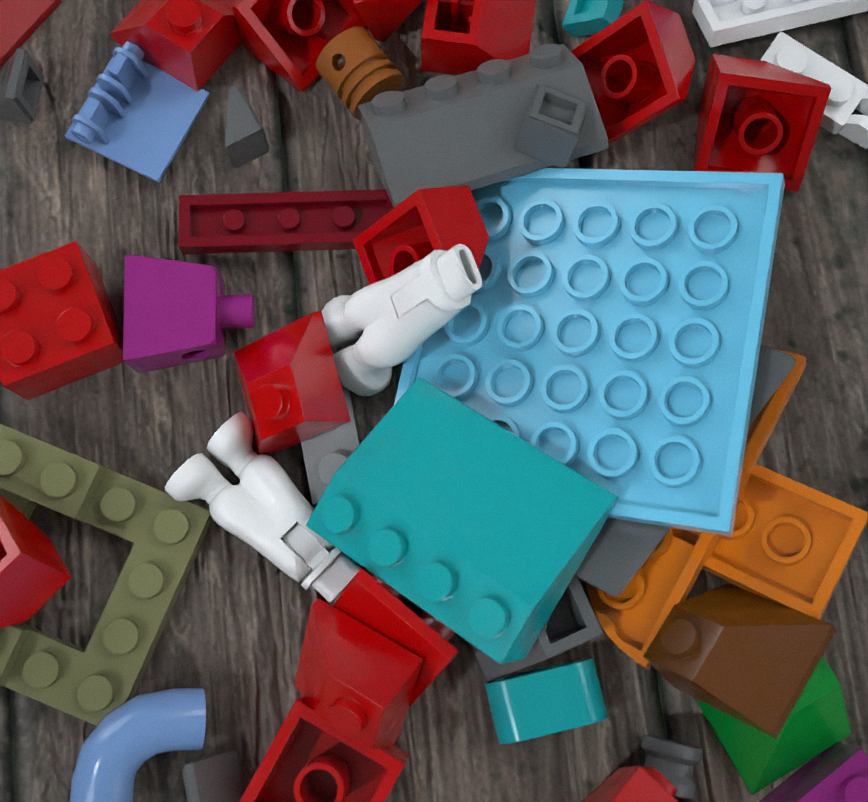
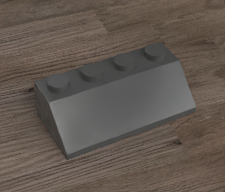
[358,44,609,208]

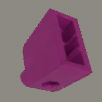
[123,255,257,373]

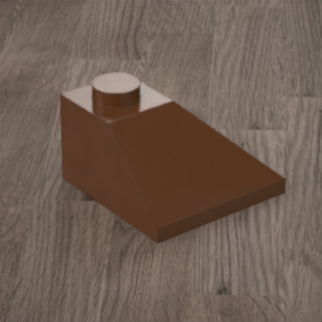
[643,583,836,739]

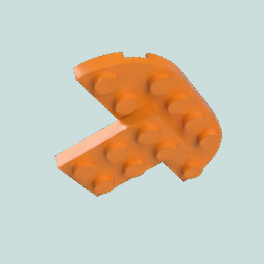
[586,349,868,670]

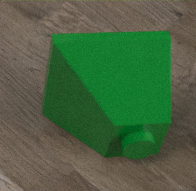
[693,655,851,795]

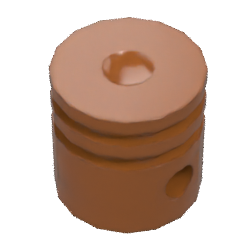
[316,26,405,120]

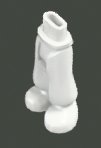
[321,244,482,396]
[165,412,361,603]

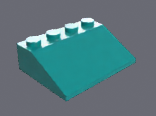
[305,377,620,664]

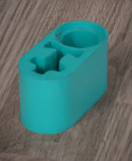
[484,657,608,744]

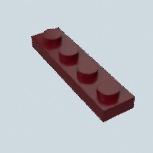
[178,189,394,255]

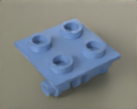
[65,42,210,183]

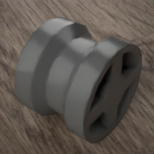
[641,734,703,799]

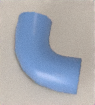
[70,688,206,802]

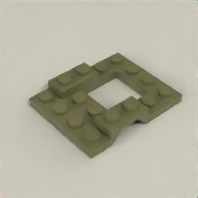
[0,424,213,726]

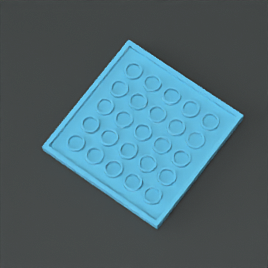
[394,168,785,537]

